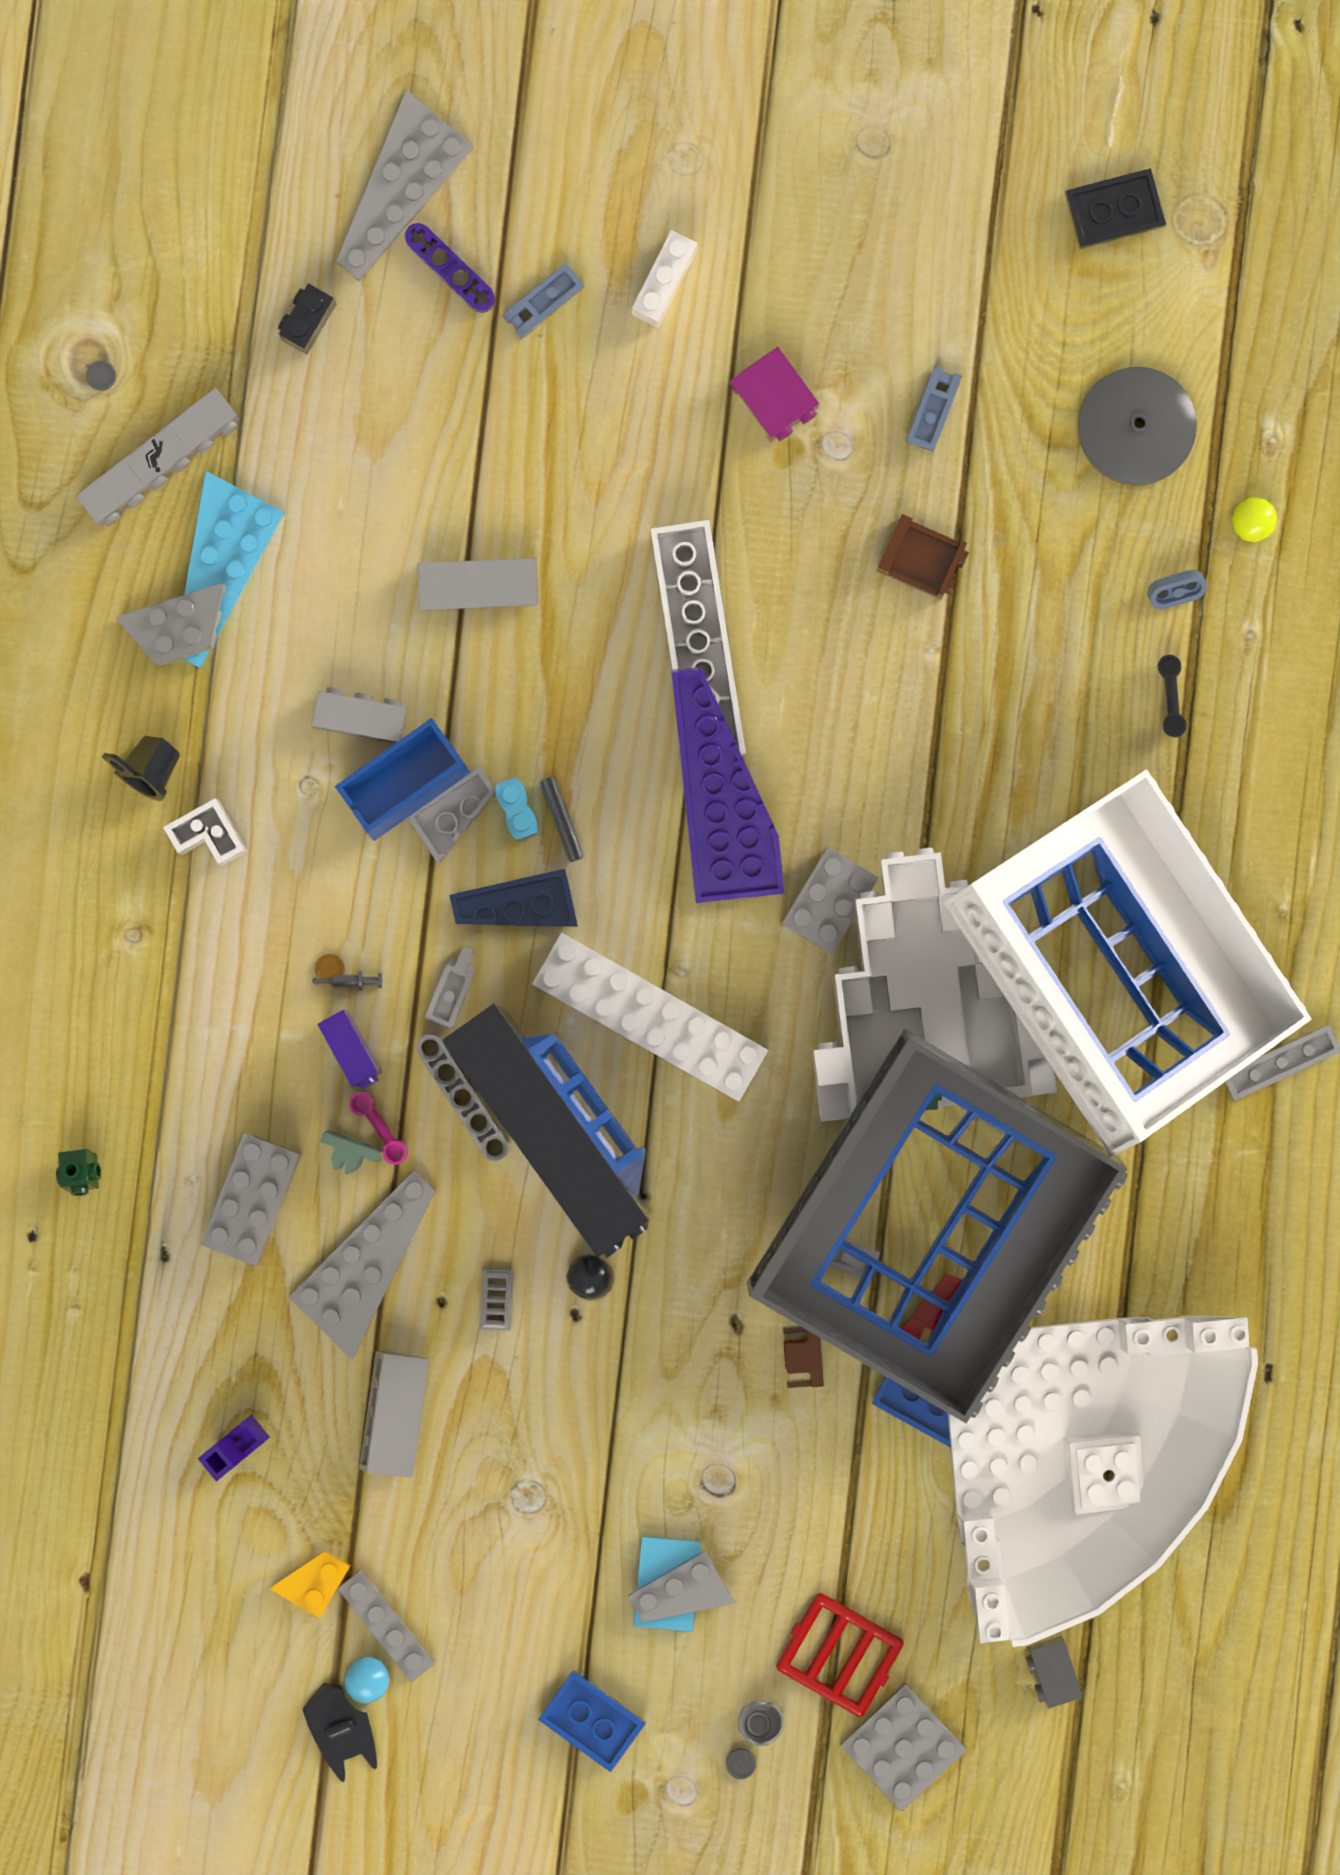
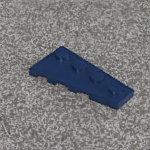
[449,869,578,927]

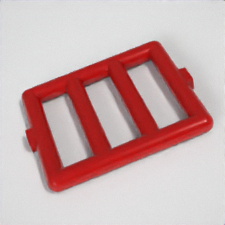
[776,1593,904,1717]

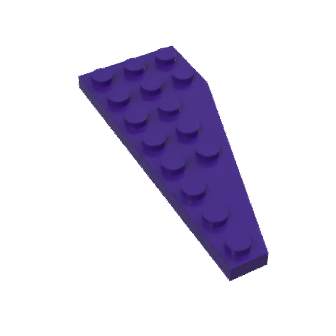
[671,667,784,903]

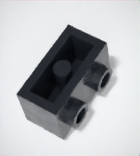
[278,283,337,355]

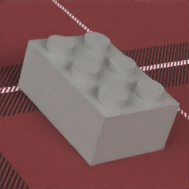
[781,847,879,955]

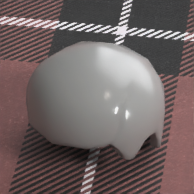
[738,1700,784,1746]

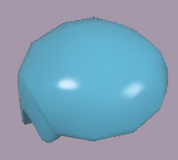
[344,1657,390,1704]

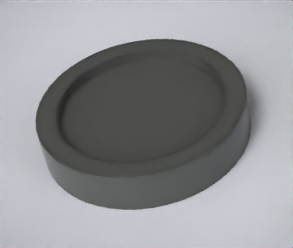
[86,361,116,391]
[726,1748,756,1779]

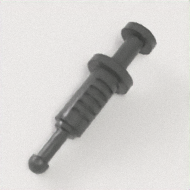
[312,971,382,990]

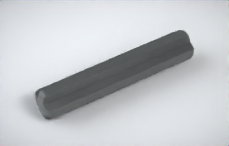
[541,777,584,862]

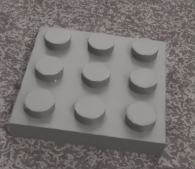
[840,1683,967,1811]

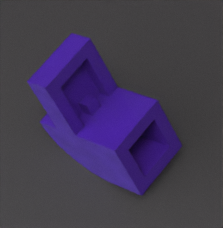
[198,1414,270,1482]

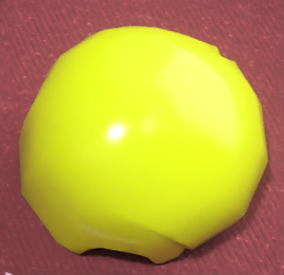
[1231,497,1278,543]

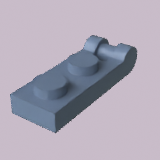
[502,263,584,339]
[906,365,962,452]

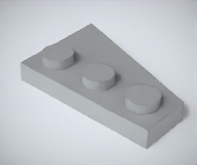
[408,766,496,865]
[628,1550,735,1622]

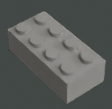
[200,1133,302,1266]

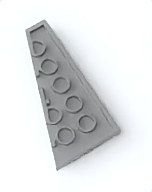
[336,90,474,282]
[289,1170,436,1360]

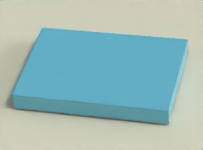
[634,1536,701,1632]

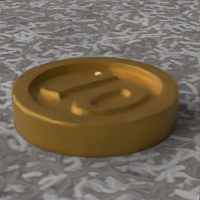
[315,954,345,984]

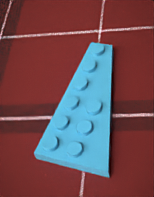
[183,471,285,669]

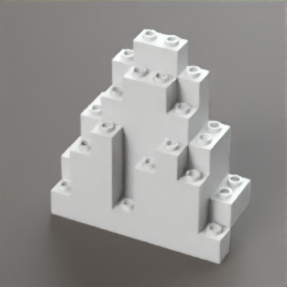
[812,848,1057,1122]

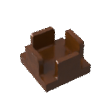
[782,1325,824,1388]

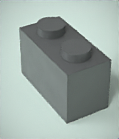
[1025,1636,1083,1708]

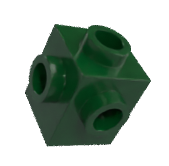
[56,1149,102,1196]

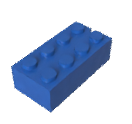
[335,718,471,841]

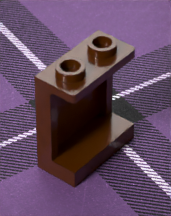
[877,514,969,600]

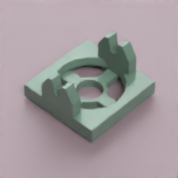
[320,1130,383,1174]

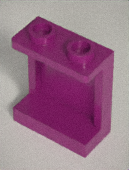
[730,347,819,442]

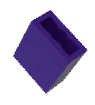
[317,1010,382,1089]

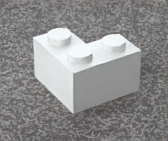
[163,798,248,866]

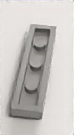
[1224,1025,1340,1101]
[338,1569,435,1683]

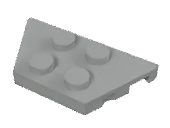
[117,583,227,666]

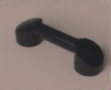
[1158,655,1187,738]

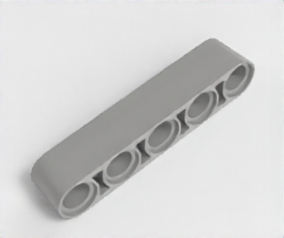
[417,1035,509,1161]

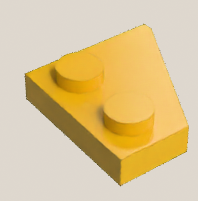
[271,1551,351,1618]

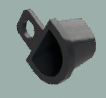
[102,736,180,801]

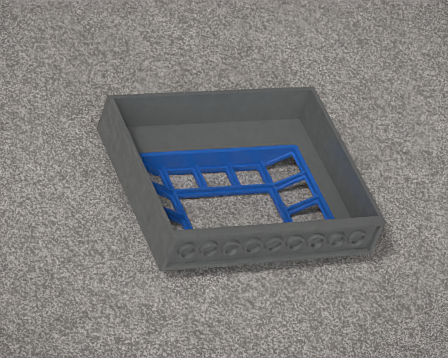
[747,1028,1127,1424]

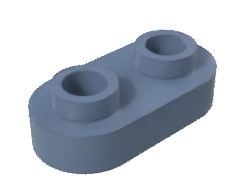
[1147,570,1207,609]

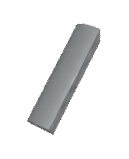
[417,558,538,611]
[359,1351,429,1478]

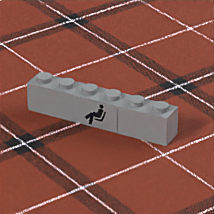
[76,388,240,528]

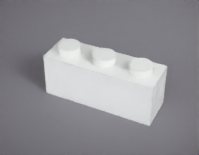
[632,230,698,328]

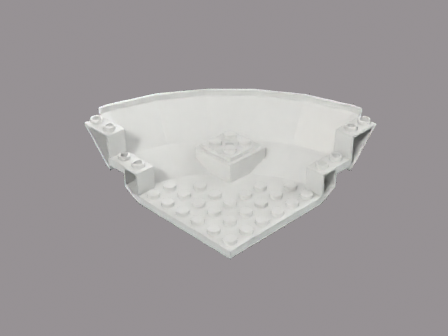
[947,1315,1258,1647]

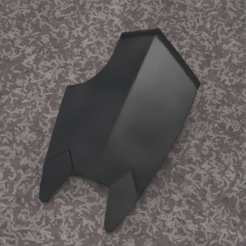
[303,1683,377,1782]

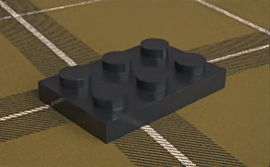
[1065,168,1166,249]

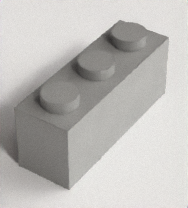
[312,687,407,743]

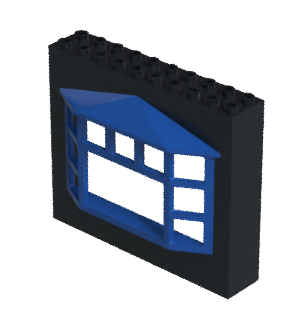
[442,1003,651,1259]

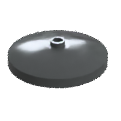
[1078,367,1197,486]

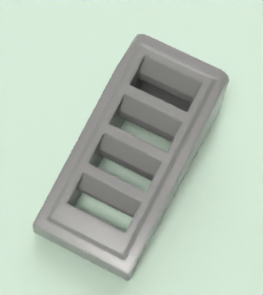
[480,1269,513,1330]

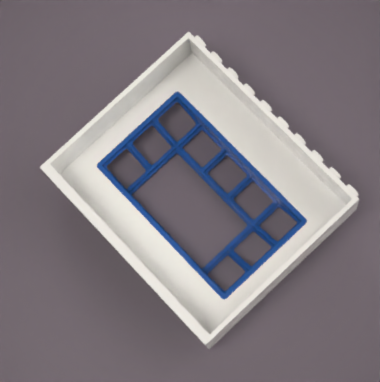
[943,770,1312,1157]

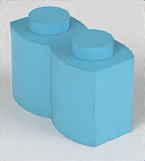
[495,777,538,842]

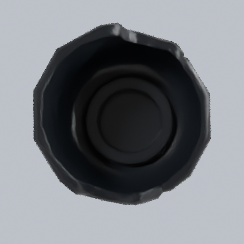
[566,1254,615,1301]

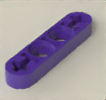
[405,223,495,313]

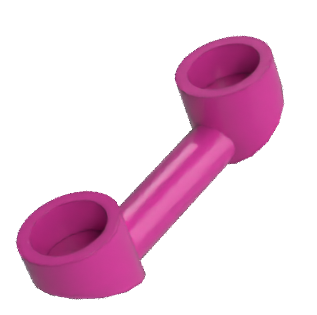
[349,1091,408,1165]

